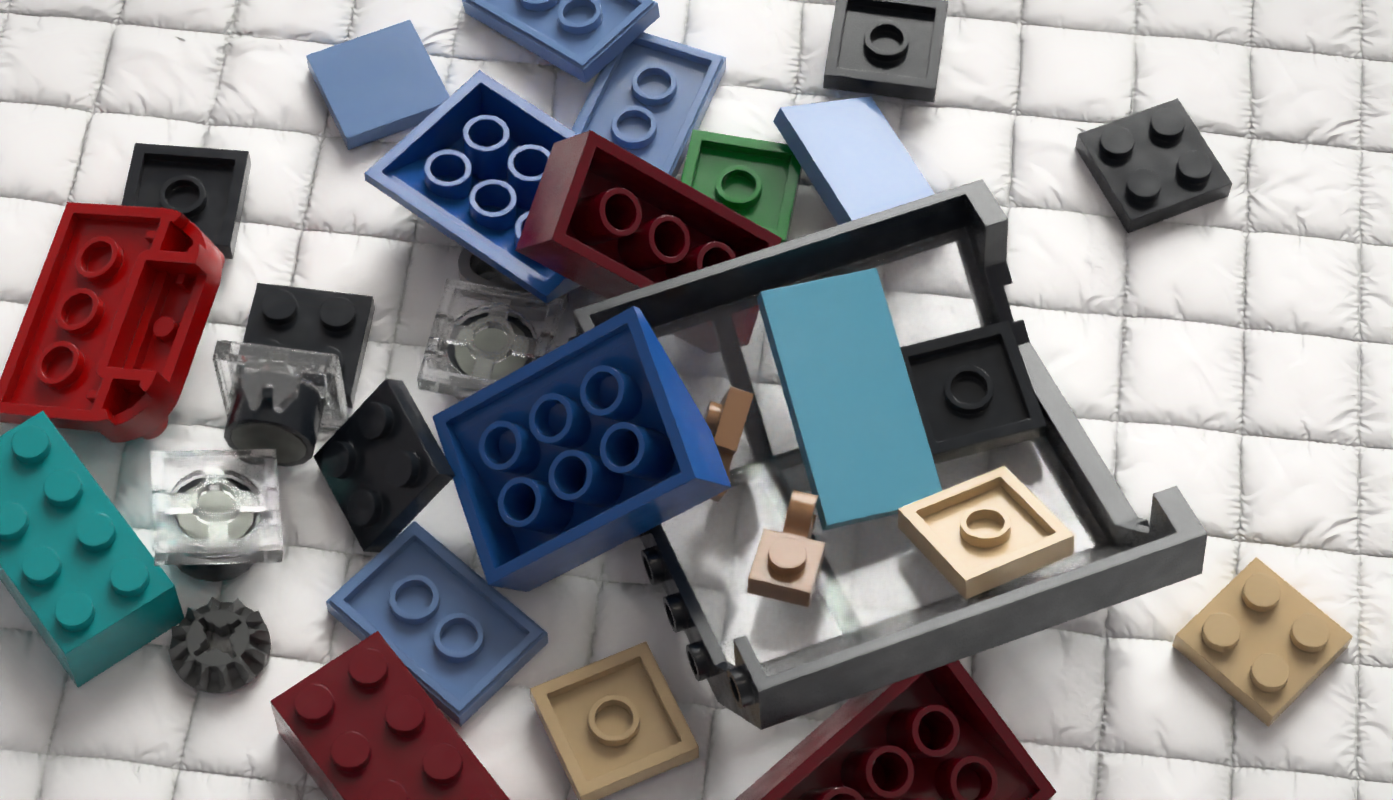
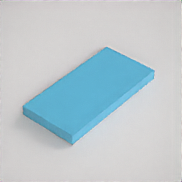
[757,268,942,531]

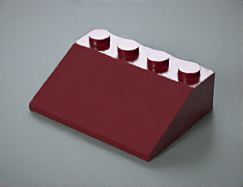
[735,660,1056,800]

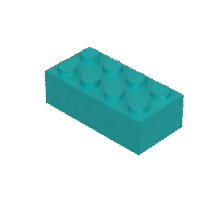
[0,411,185,688]

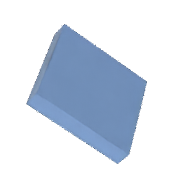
[306,19,450,150]

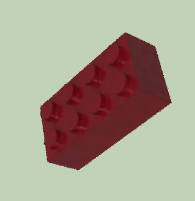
[515,130,782,353]
[270,631,510,800]

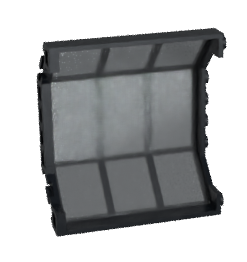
[568,179,1207,730]

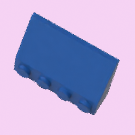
[364,70,581,304]
[432,306,731,592]

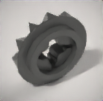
[168,597,271,693]

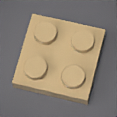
[898,466,1074,600]
[1172,557,1353,727]
[530,641,699,800]

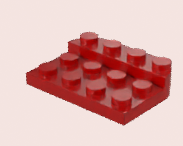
[0,202,225,443]

